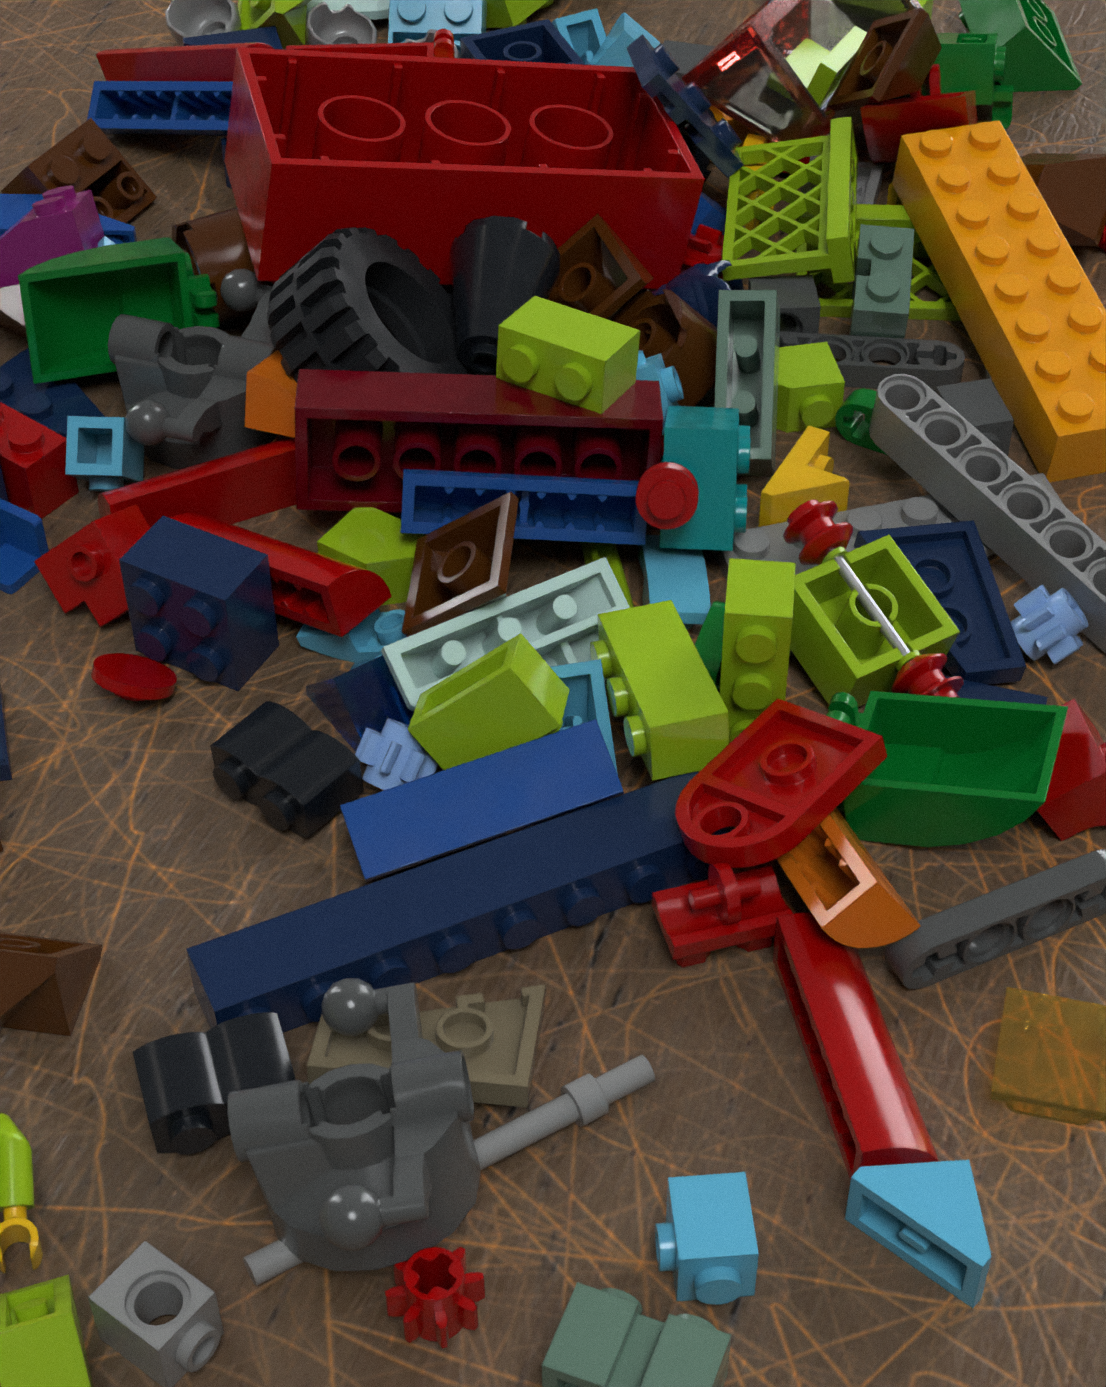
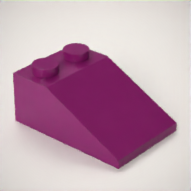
[0,185,105,287]

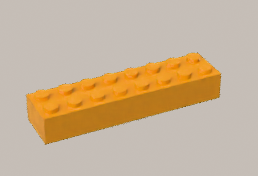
[892,120,1106,482]

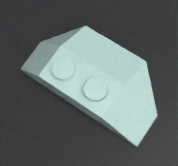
[381,557,630,711]

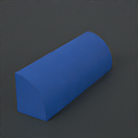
[87,81,233,136]
[401,469,647,545]
[340,719,624,882]

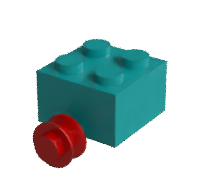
[636,406,751,551]

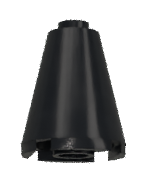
[449,216,560,375]

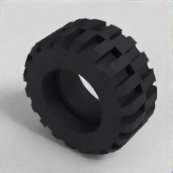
[267,227,480,382]

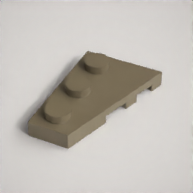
[307,984,546,1108]

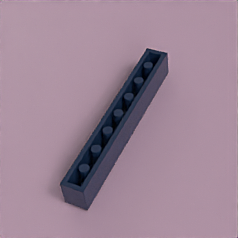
[186,771,734,1033]

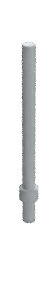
[243,1055,655,1286]

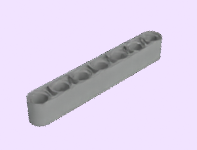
[869,374,1106,654]

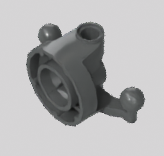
[108,269,278,469]
[228,978,481,1271]

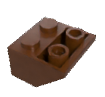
[1,118,157,223]

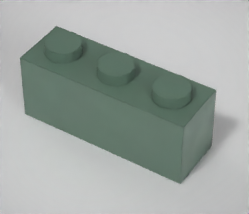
[714,290,780,476]

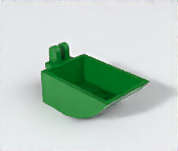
[888,33,1014,129]
[18,237,220,384]
[826,691,1068,847]

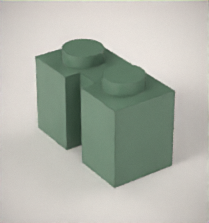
[849,224,914,338]
[542,1282,731,1387]

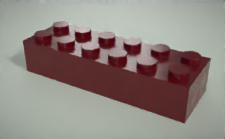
[294,369,663,513]

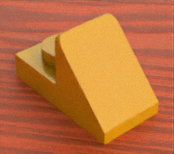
[758,425,850,527]

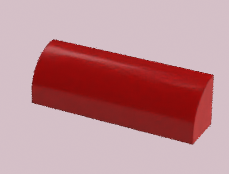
[96,42,274,81]
[98,437,296,528]
[171,512,392,637]
[773,912,940,1181]

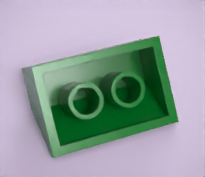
[958,0,1082,92]

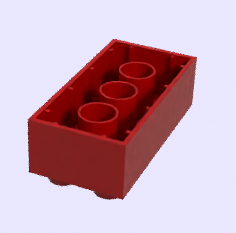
[224,47,705,289]

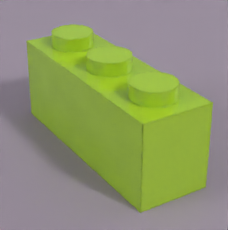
[720,558,796,743]
[590,600,729,781]

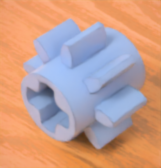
[1010,584,1089,664]
[355,718,438,790]

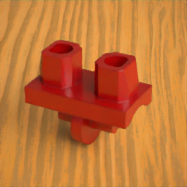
[652,861,793,968]

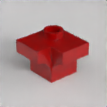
[34,504,150,627]
[1037,699,1106,841]

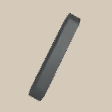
[779,331,965,392]
[884,849,1106,989]

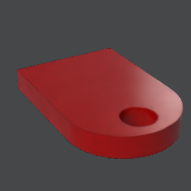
[675,698,888,868]

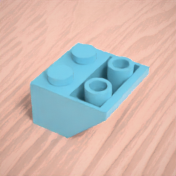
[388,0,487,57]

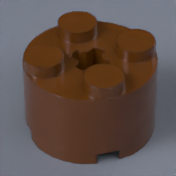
[172,207,274,325]
[611,289,717,406]

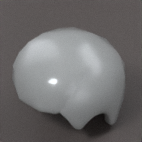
[165,0,241,46]
[306,1,377,45]

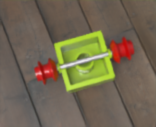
[783,499,964,707]

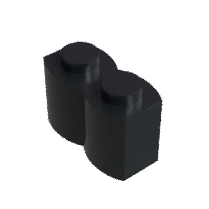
[210,701,364,837]
[133,1012,296,1155]

